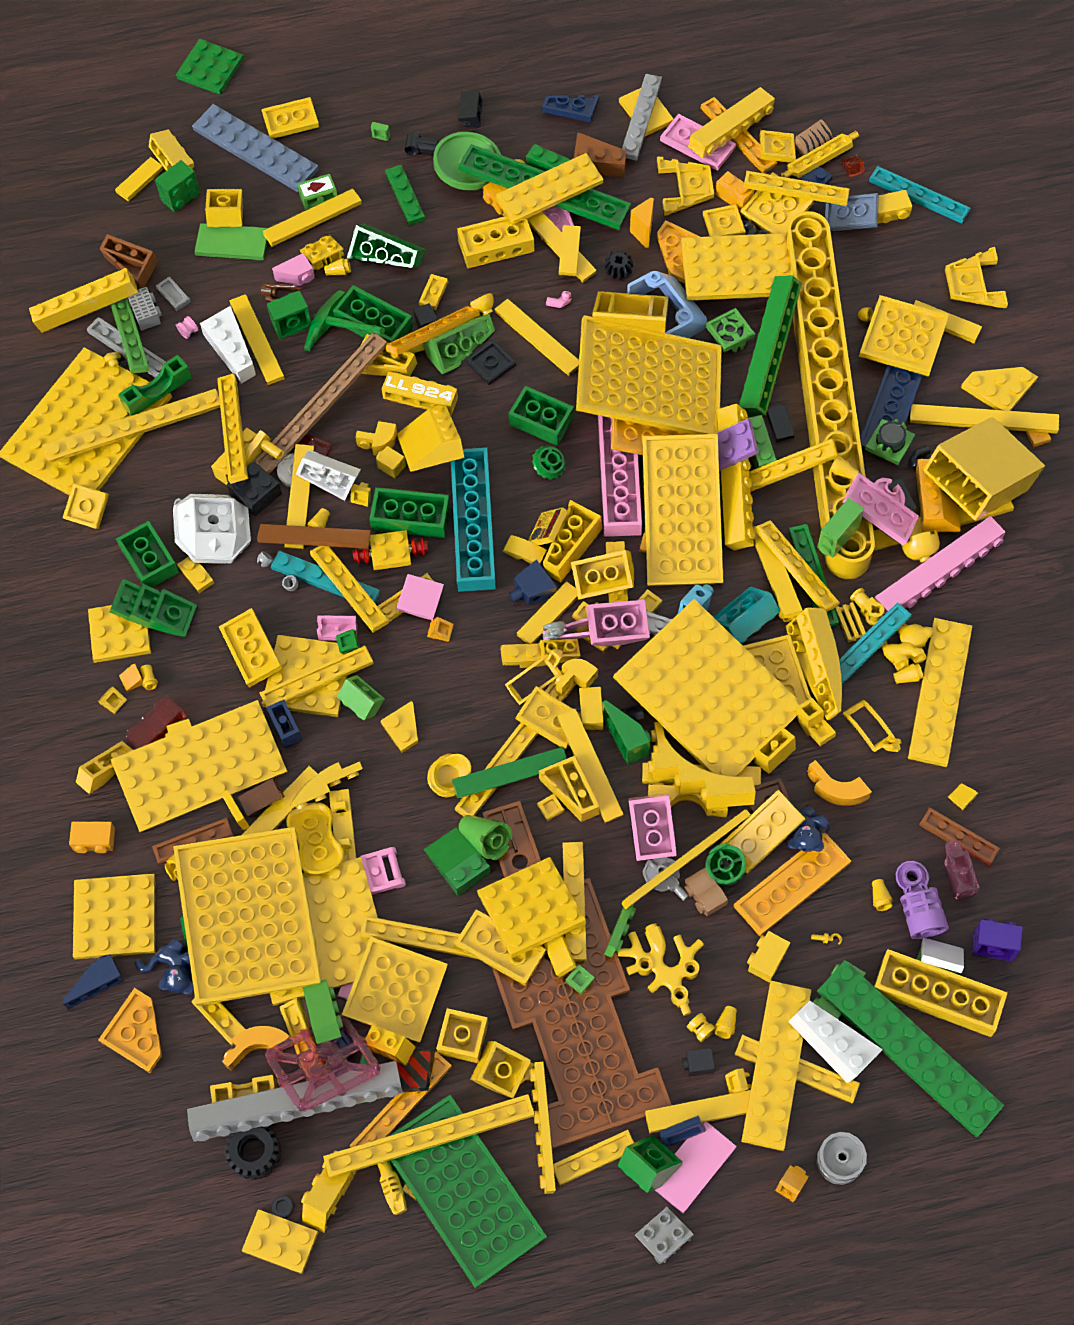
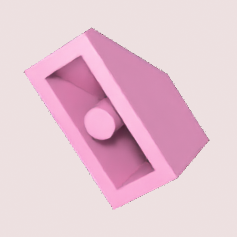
[272,253,315,286]

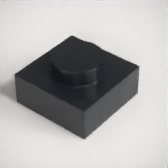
[620,705,644,722]

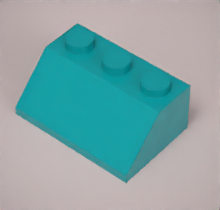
[713,587,780,644]

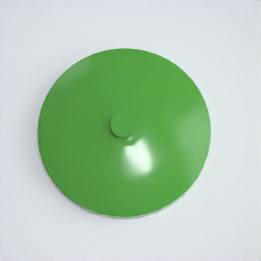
[433,132,501,190]

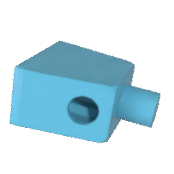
[678,584,714,614]

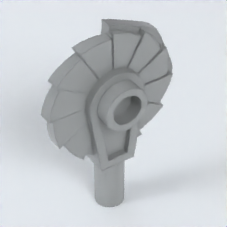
[643,857,689,901]

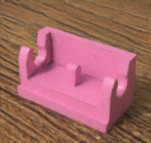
[317,616,358,642]

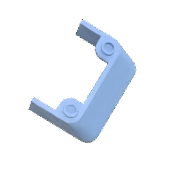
[627,271,707,338]

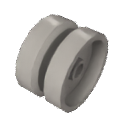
[816,1132,867,1185]

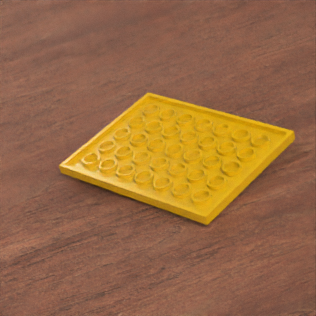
[576,315,721,435]
[0,347,172,496]
[613,599,802,777]
[173,827,320,1006]

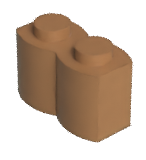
[684,867,728,916]

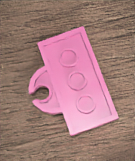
[843,473,919,545]

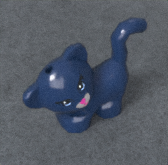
[788,805,830,852]
[135,938,194,995]

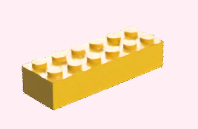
[874,949,1007,1037]

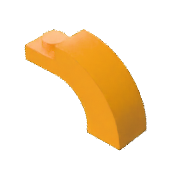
[807,760,872,806]
[222,1026,292,1071]

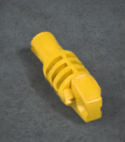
[377,1161,407,1215]

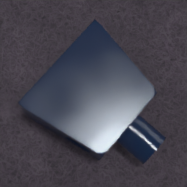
[509,560,557,605]

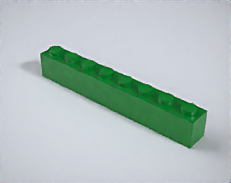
[739,275,802,416]

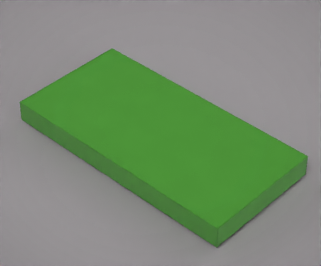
[195,223,268,260]

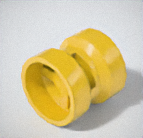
[687,1013,716,1042]

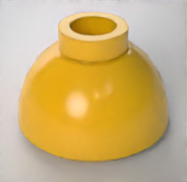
[470,293,494,315]

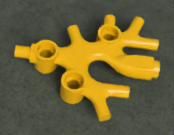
[618,924,704,1016]

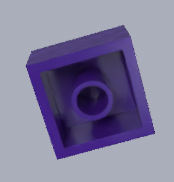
[971,918,1022,962]

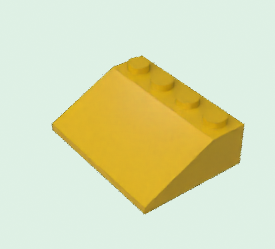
[397,405,464,471]

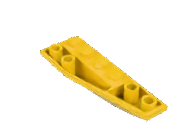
[786,608,842,720]

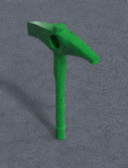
[304,290,385,351]

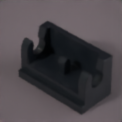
[458,90,483,128]

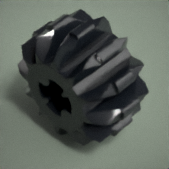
[604,250,634,280]

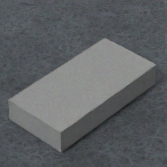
[155,277,191,312]

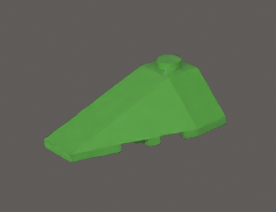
[423,314,495,374]

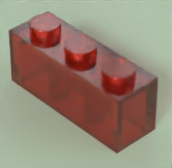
[125,695,186,749]

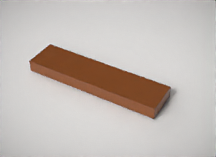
[919,807,1000,866]
[152,818,234,866]

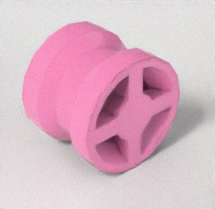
[176,316,198,339]

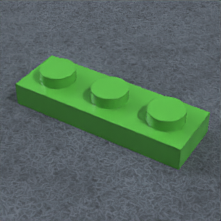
[604,904,636,958]

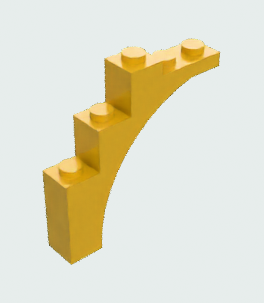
[648,722,756,808]

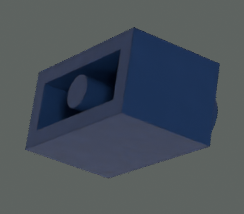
[266,699,302,748]

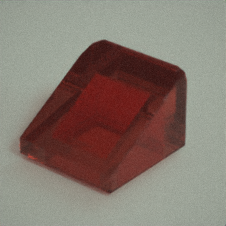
[841,155,865,177]

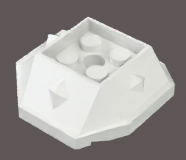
[173,494,251,563]

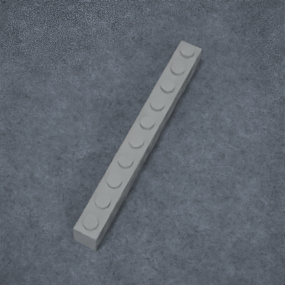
[187,1061,403,1142]

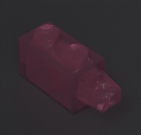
[944,840,980,899]

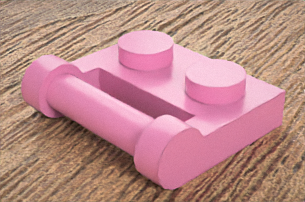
[361,847,406,895]

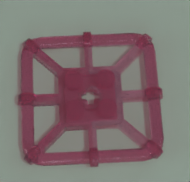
[265,1014,381,1112]

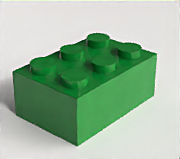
[508,386,574,446]
[116,521,179,588]

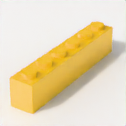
[688,87,775,159]
[29,268,138,333]

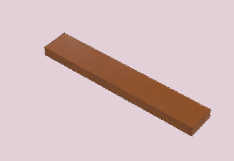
[257,524,371,549]

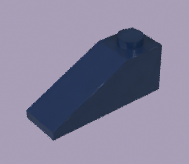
[62,955,124,1009]

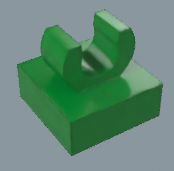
[336,629,360,654]

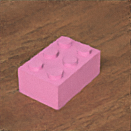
[629,793,677,861]

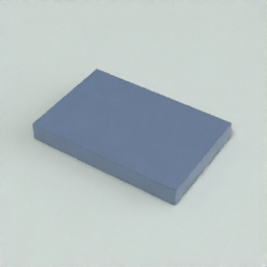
[825,193,879,231]

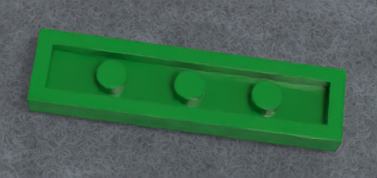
[385,165,425,226]

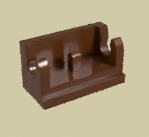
[238,778,285,817]

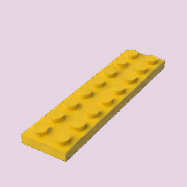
[908,618,972,767]
[741,981,811,1151]

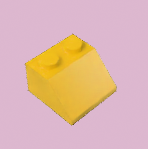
[470,1041,531,1099]

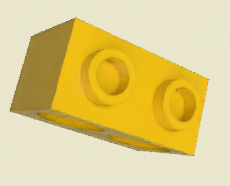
[363,1025,415,1065]

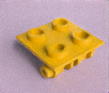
[300,235,344,270]

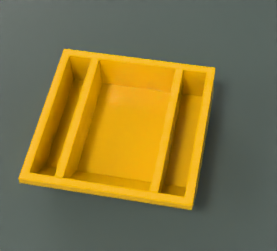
[593,291,669,333]

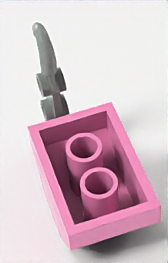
[542,600,650,647]

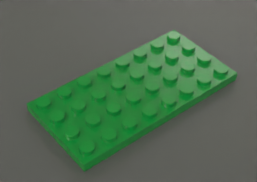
[390,1095,547,1289]

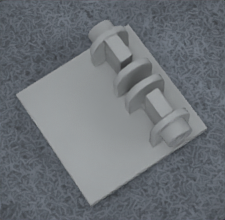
[635,1207,694,1264]

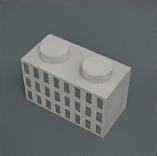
[128,287,162,331]

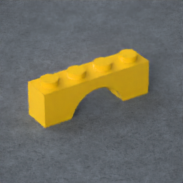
[648,783,728,817]

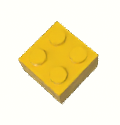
[205,189,243,228]
[437,1008,488,1063]

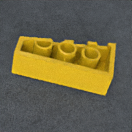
[543,500,603,583]

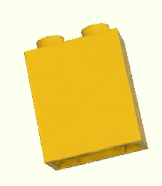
[923,416,1045,521]

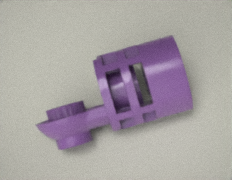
[896,861,949,939]

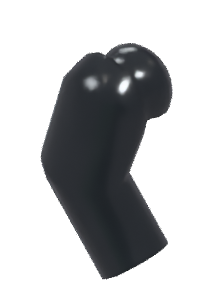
[743,220,757,235]
[908,446,931,469]

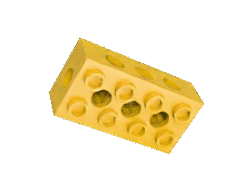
[457,216,534,269]

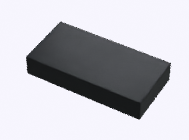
[767,405,795,442]

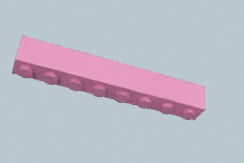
[875,516,1005,616]

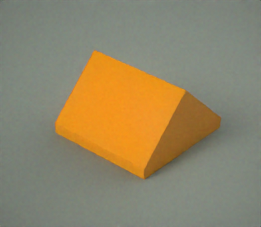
[630,198,654,248]

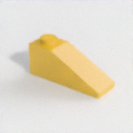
[76,741,133,794]

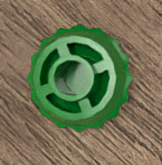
[532,445,566,480]

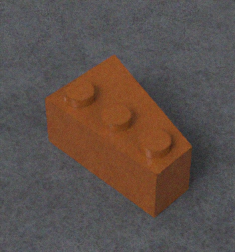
[574,133,627,177]

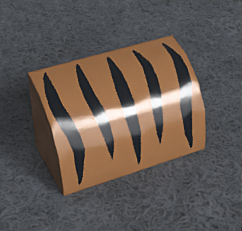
[795,119,833,156]

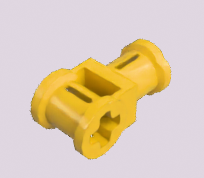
[850,588,884,626]

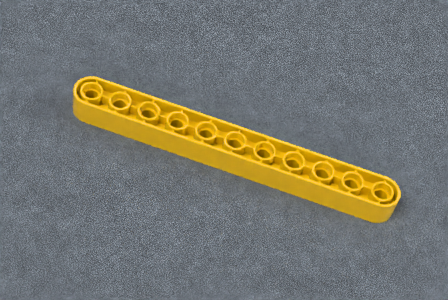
[786,211,875,579]

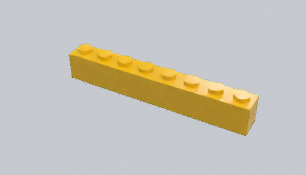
[717,404,755,551]

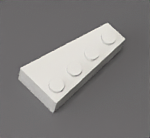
[200,306,256,384]

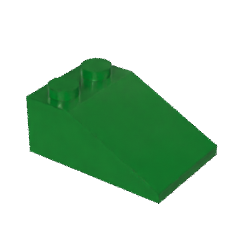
[602,700,651,765]
[424,827,491,896]

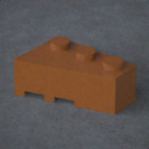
[100,234,158,288]

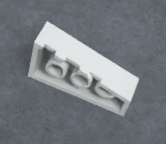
[788,1001,883,1083]

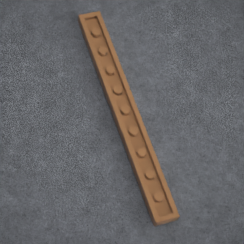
[255,333,388,474]

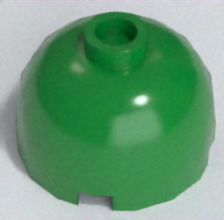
[705,844,747,885]

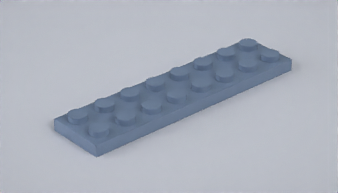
[192,104,319,192]

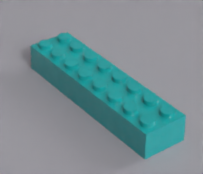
[451,448,496,592]

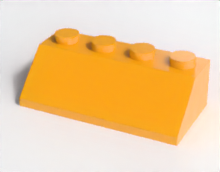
[916,459,960,532]

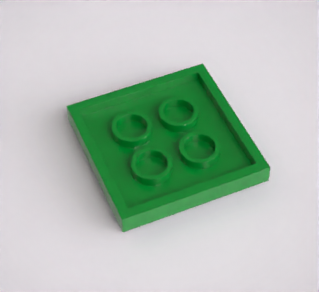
[176,39,244,95]

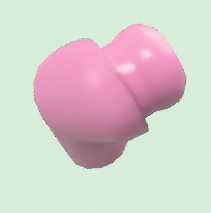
[546,291,572,308]

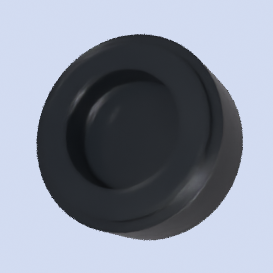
[272,1195,294,1218]

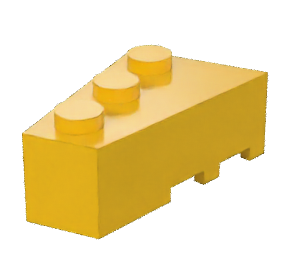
[360,334,417,377]
[539,756,599,822]
[301,1151,356,1233]

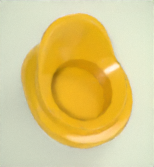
[427,754,471,797]

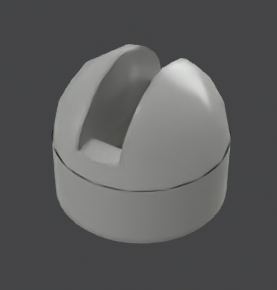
[257,551,274,567]
[282,575,298,592]

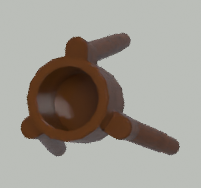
[261,282,302,302]

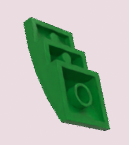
[109,579,197,637]

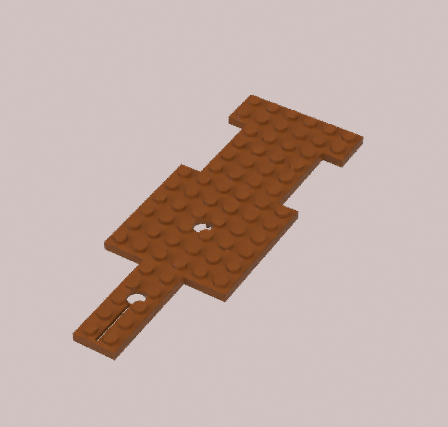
[482,801,672,1149]

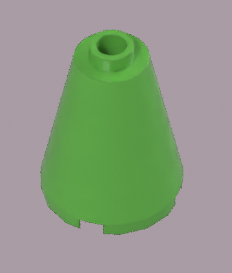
[459,815,512,860]

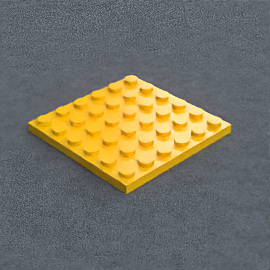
[270,857,378,1006]

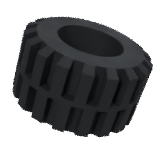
[225,1126,281,1180]

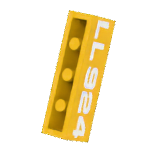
[382,371,458,416]

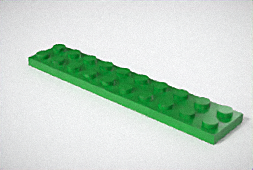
[458,144,631,230]
[817,960,1004,1137]

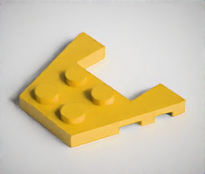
[657,157,714,216]
[945,247,1008,308]

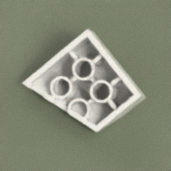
[296,450,361,501]

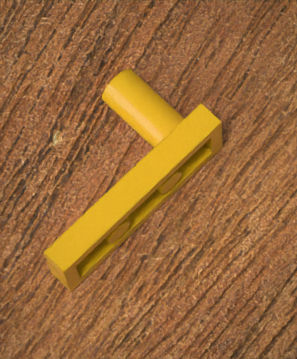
[245,430,284,466]

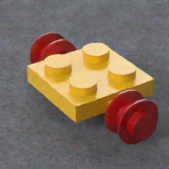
[353,530,428,570]

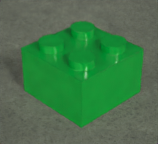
[155,160,200,212]
[267,290,311,340]

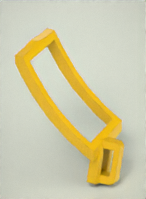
[505,649,563,705]
[843,700,901,752]

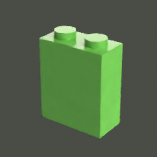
[817,498,864,558]

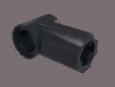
[404,132,439,155]

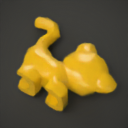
[881,624,933,671]

